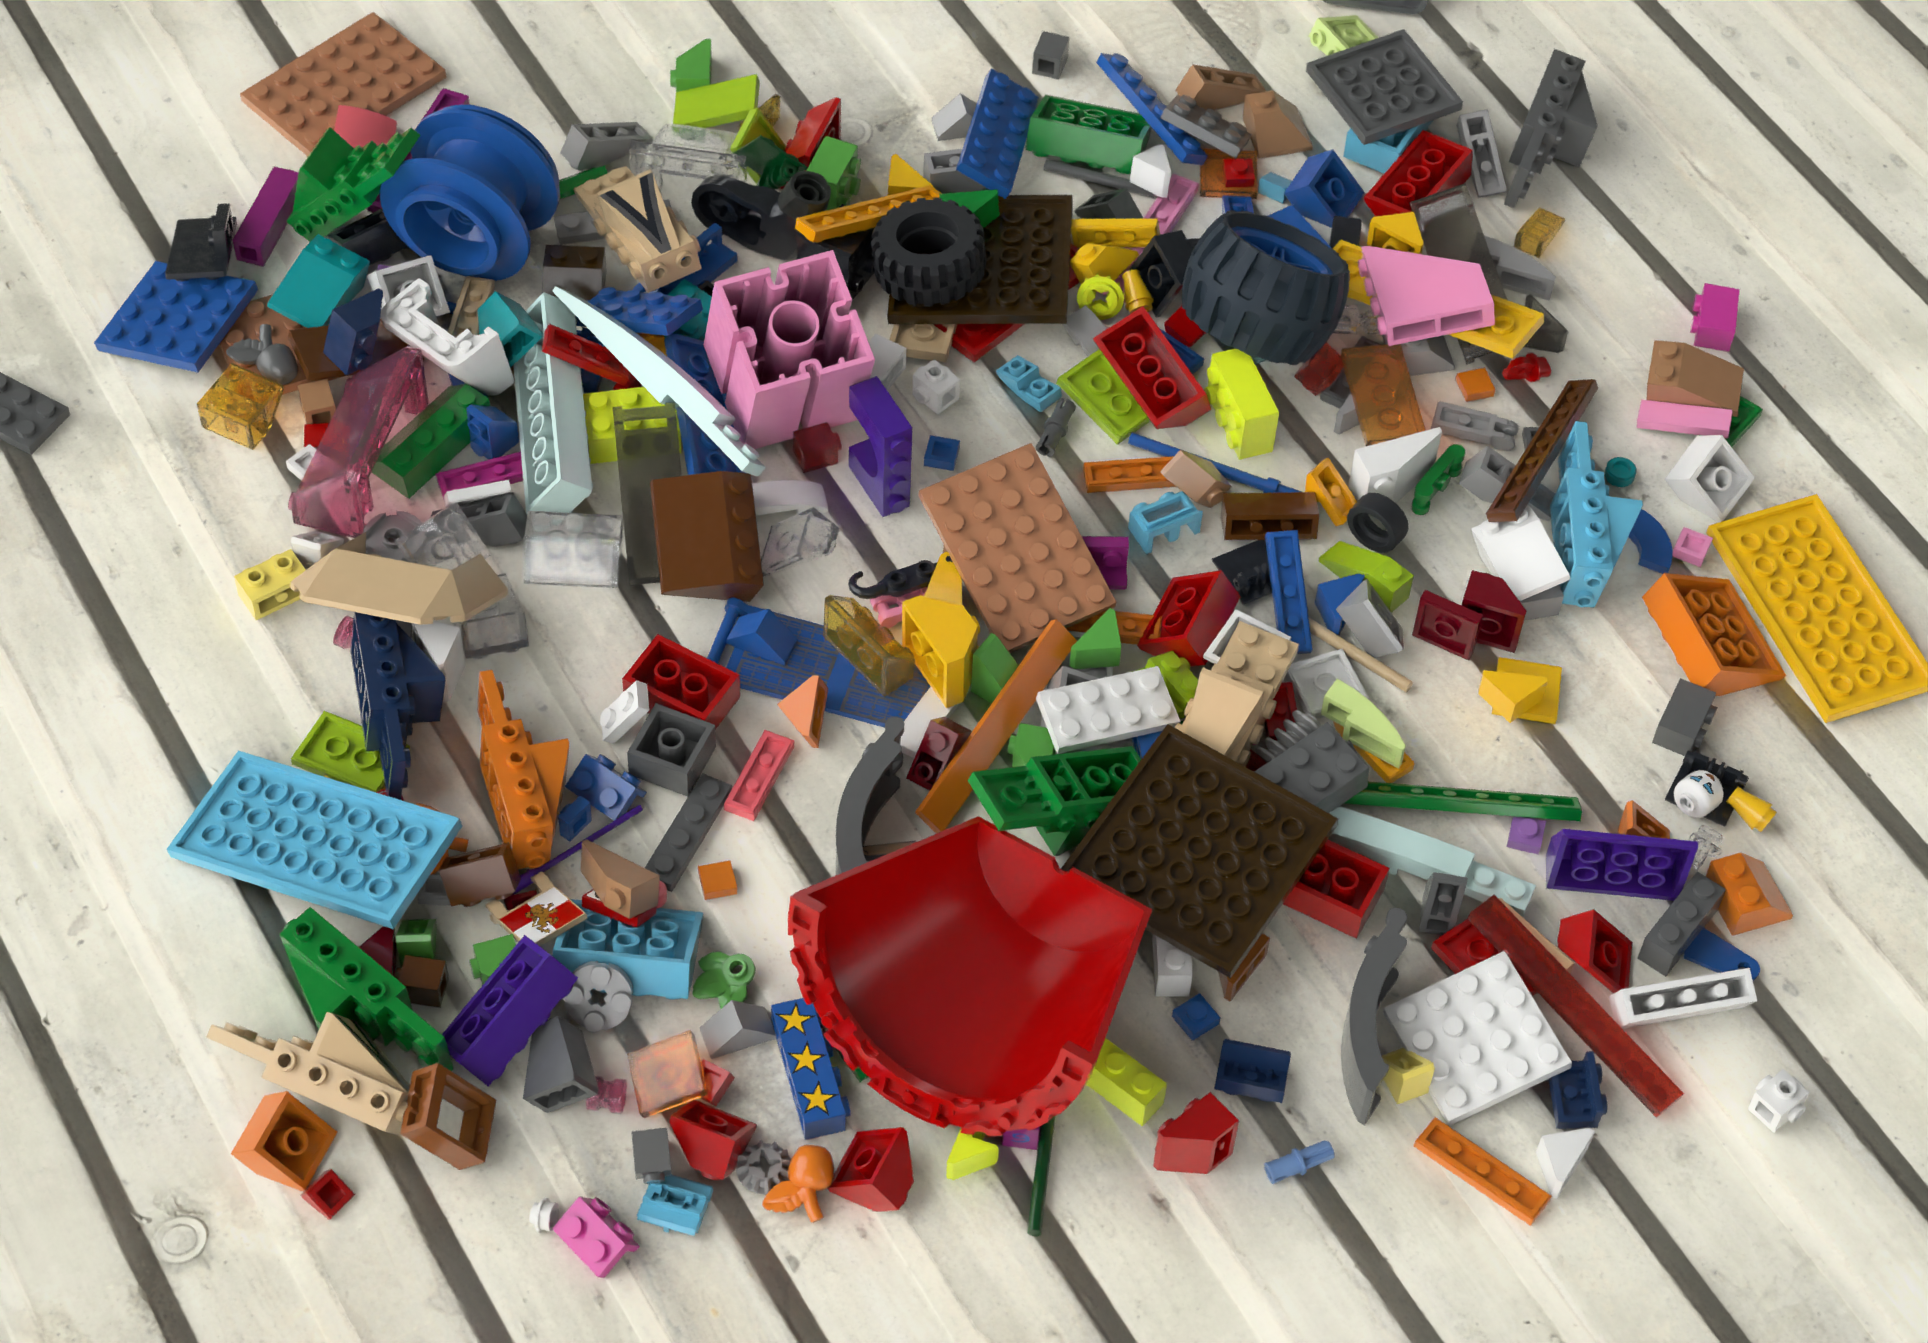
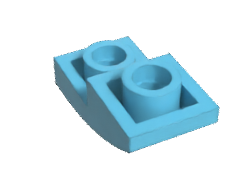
[996,355,1062,412]

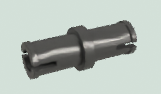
[1036,398,1076,457]

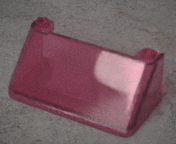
[288,346,429,538]

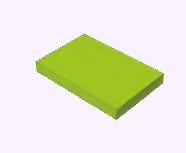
[672,74,760,134]
[1056,349,1150,445]
[291,711,410,792]

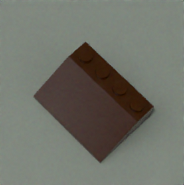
[650,471,764,602]

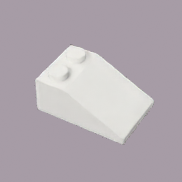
[1348,427,1442,503]
[1471,504,1571,601]

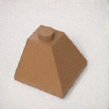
[1242,90,1313,159]

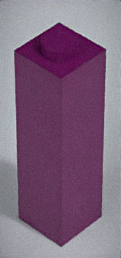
[232,166,299,267]

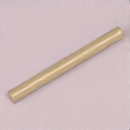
[1309,617,1413,693]

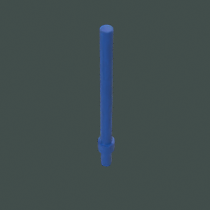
[1128,432,1302,493]

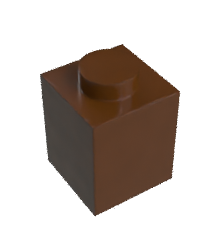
[394,955,449,1008]

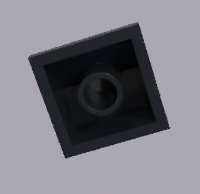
[1130,230,1193,317]

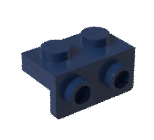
[1214,1039,1291,1103]
[1548,1051,1607,1129]

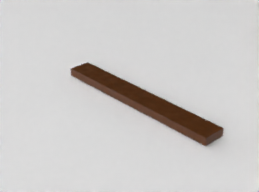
[1486,379,1598,522]

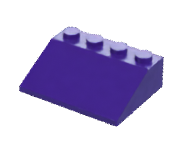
[1546,829,1699,901]

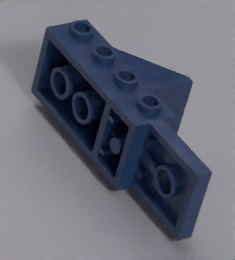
[350,612,446,800]

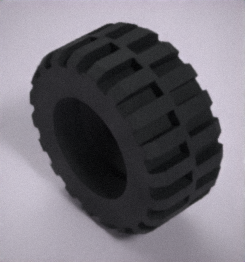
[871,197,986,307]

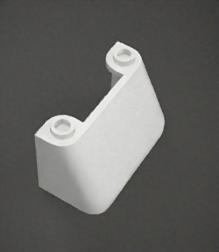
[381,278,515,396]

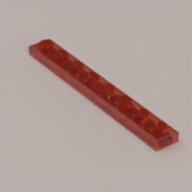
[1467,894,1684,1118]

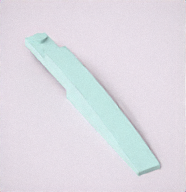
[552,287,766,477]
[1328,806,1536,917]

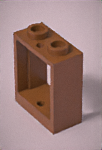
[400,1063,496,1170]

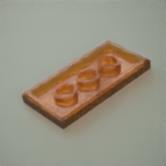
[1340,344,1426,446]

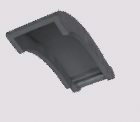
[835,716,904,875]
[1341,908,1407,1125]

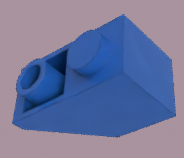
[466,404,519,460]

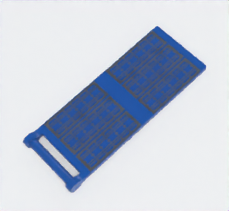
[707,598,931,728]

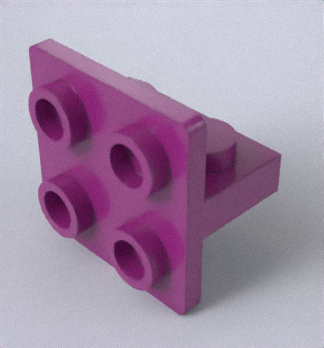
[1081,536,1129,590]

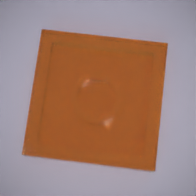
[1199,148,1258,199]
[627,1030,708,1118]

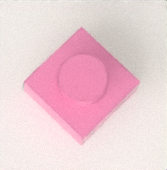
[1673,527,1713,567]

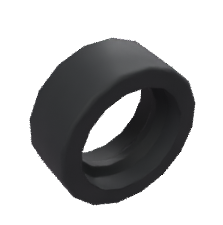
[1347,493,1409,553]

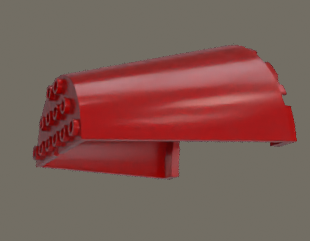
[788,816,1152,1136]

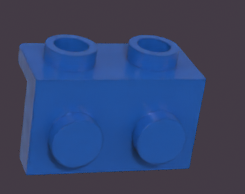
[565,754,647,821]

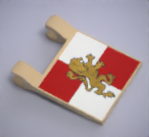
[485,872,588,946]

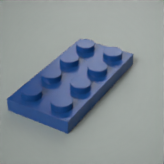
[575,287,703,336]

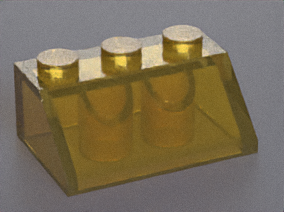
[823,595,915,697]

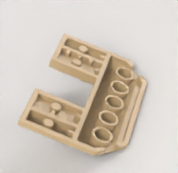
[290,532,508,625]

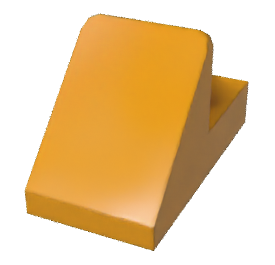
[1305,457,1357,527]

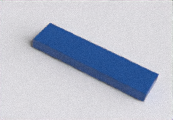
[1265,530,1313,654]

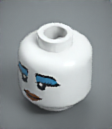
[1674,770,1724,818]

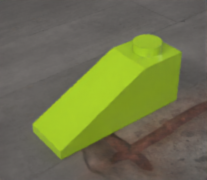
[1318,541,1414,613]

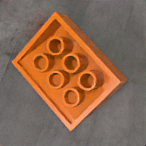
[1642,573,1786,696]

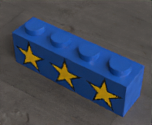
[771,998,851,1140]

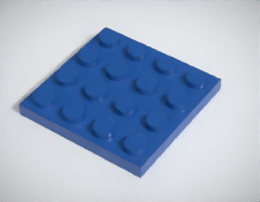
[94,261,259,373]

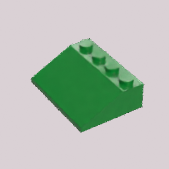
[1025,94,1152,174]

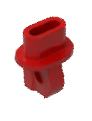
[1502,352,1551,382]

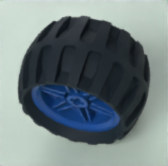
[1182,210,1350,365]

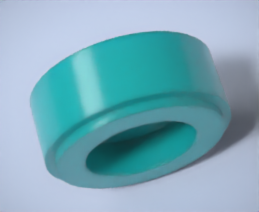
[1604,457,1637,487]

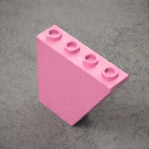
[1358,246,1495,346]

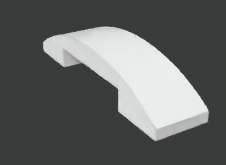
[752,480,828,516]

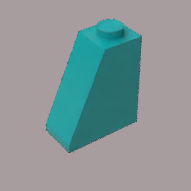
[477,291,543,368]

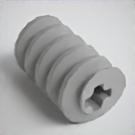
[1255,708,1322,764]

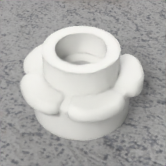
[530,1197,559,1233]

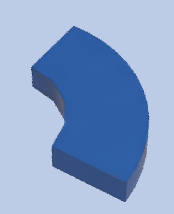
[1628,509,1673,574]

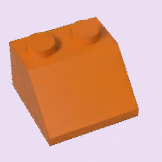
[1706,853,1793,936]
[231,1091,338,1191]

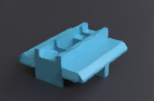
[637,1174,714,1236]

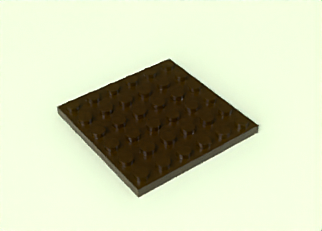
[887,195,1073,324]
[1061,724,1338,978]

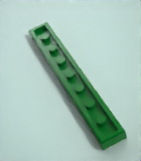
[1343,781,1582,821]

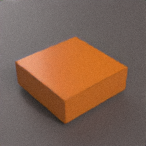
[1456,368,1496,402]
[698,860,738,900]

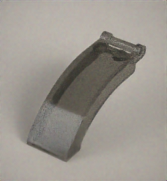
[1410,183,1507,365]
[613,402,682,585]

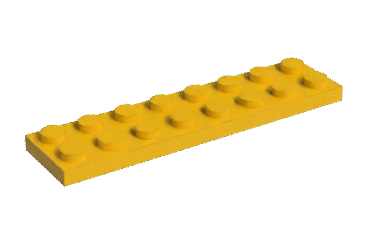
[1333,240,1544,359]

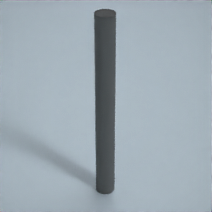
[1044,159,1155,198]

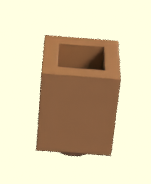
[297,379,338,424]

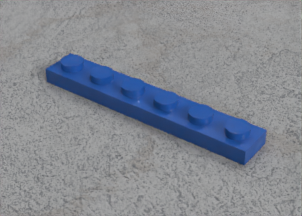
[1096,53,1208,165]

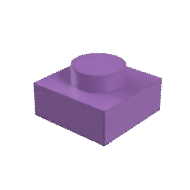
[1506,816,1546,855]

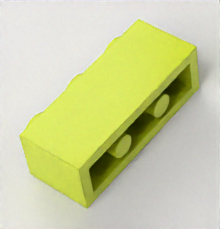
[1086,1037,1167,1126]

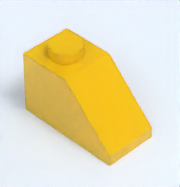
[1070,243,1139,292]

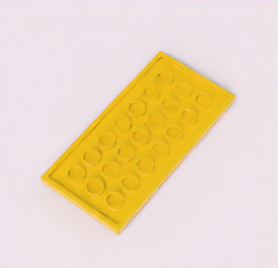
[1706,494,1928,723]

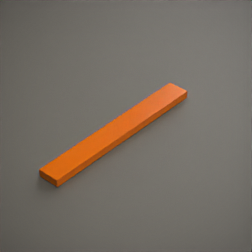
[915,619,1077,834]

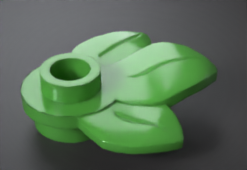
[692,952,756,1009]

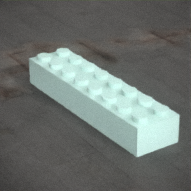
[514,292,593,525]

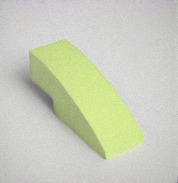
[1321,678,1406,769]

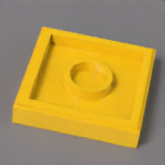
[1492,657,1562,724]

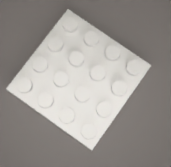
[1383,951,1572,1126]

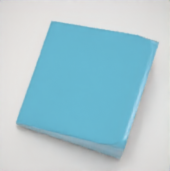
[1258,172,1292,203]

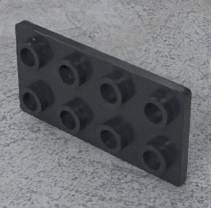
[165,203,237,281]

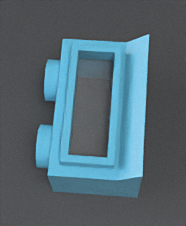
[1128,491,1203,555]

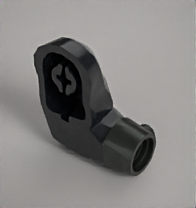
[691,171,831,260]

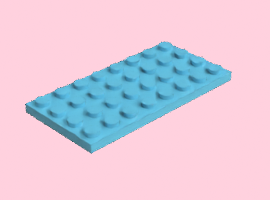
[167,751,463,929]

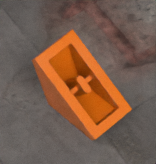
[777,675,828,748]
[1618,800,1670,839]

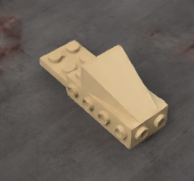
[1175,621,1299,767]

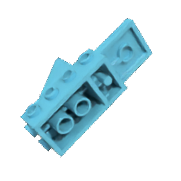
[1550,421,1643,608]

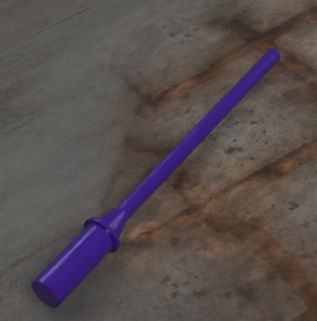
[511,805,643,896]

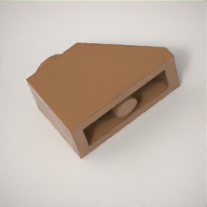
[1160,449,1232,508]

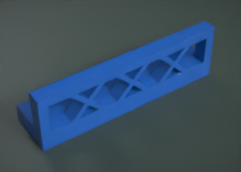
[633,223,738,295]

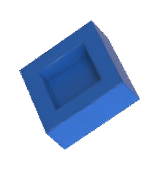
[924,435,960,471]
[558,796,592,842]
[1172,993,1221,1041]

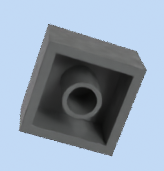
[627,703,716,797]

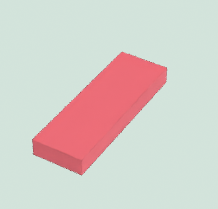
[724,730,794,821]

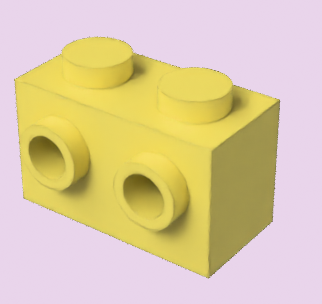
[234,549,306,620]

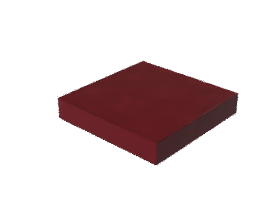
[1412,590,1483,660]

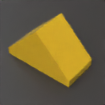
[888,153,933,195]
[1478,670,1548,723]

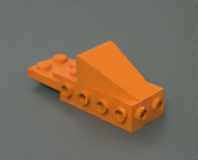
[477,670,570,869]

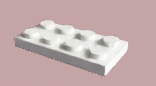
[1036,666,1180,754]

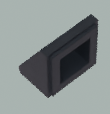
[1330,216,1362,249]

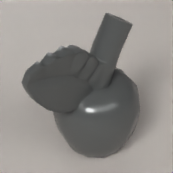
[226,324,298,386]

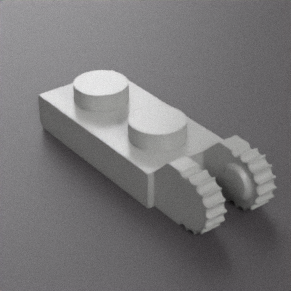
[1431,401,1519,451]

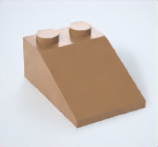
[1647,340,1744,416]

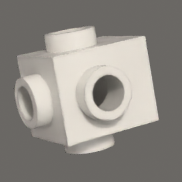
[912,359,960,414]
[1748,1069,1809,1132]

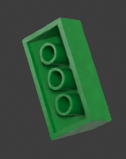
[364,384,490,499]

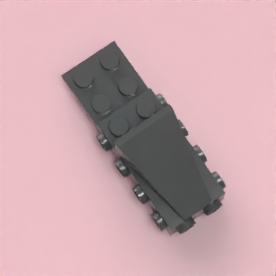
[1504,49,1598,208]

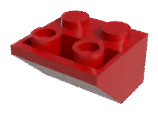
[1153,1092,1239,1174]

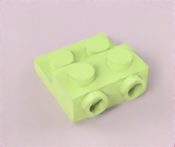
[1309,15,1378,56]

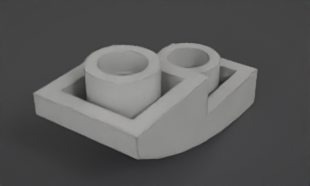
[1063,306,1107,356]

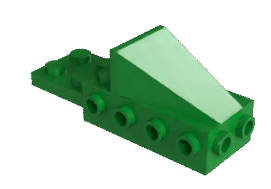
[286,127,420,242]
[968,746,1141,856]
[280,907,454,1071]

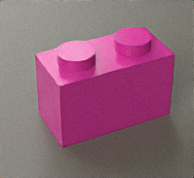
[1690,283,1740,352]

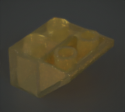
[197,363,284,450]

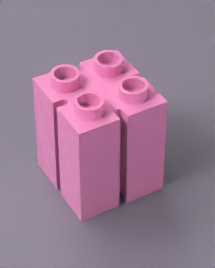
[704,250,875,449]

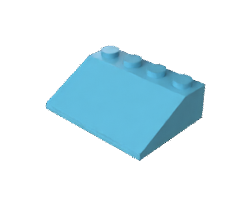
[553,899,703,1000]

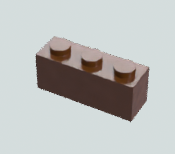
[1221,492,1320,540]

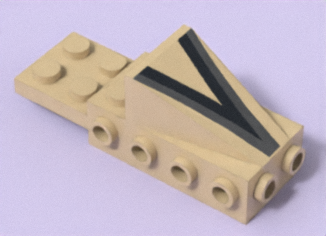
[574,166,702,293]
[206,1012,410,1135]

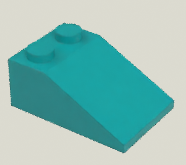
[267,234,370,328]

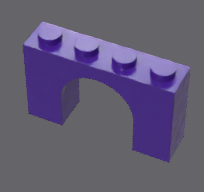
[848,376,913,517]

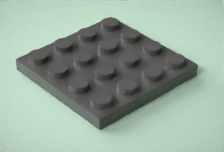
[1306,29,1463,145]

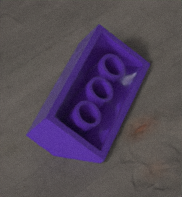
[441,935,578,1087]

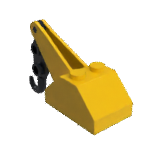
[848,551,980,708]

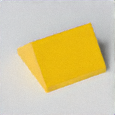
[1366,212,1424,254]

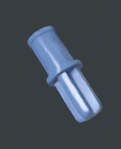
[1264,1141,1335,1184]

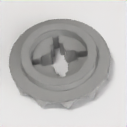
[736,1140,791,1194]

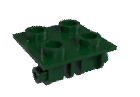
[731,135,808,190]

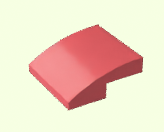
[334,105,397,148]

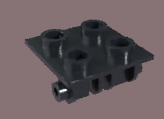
[1212,540,1272,605]
[1665,750,1749,827]

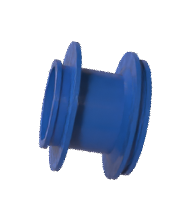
[380,105,560,281]

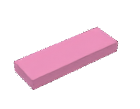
[1637,400,1733,438]

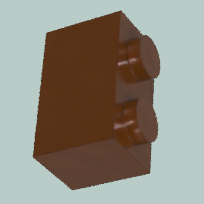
[439,843,521,907]

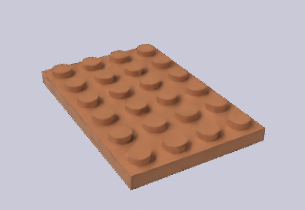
[240,12,446,157]
[918,443,1117,653]

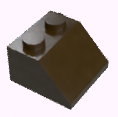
[542,244,607,301]

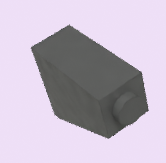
[523,1016,599,1113]

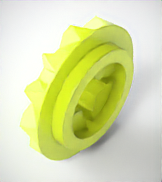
[1077,274,1124,320]

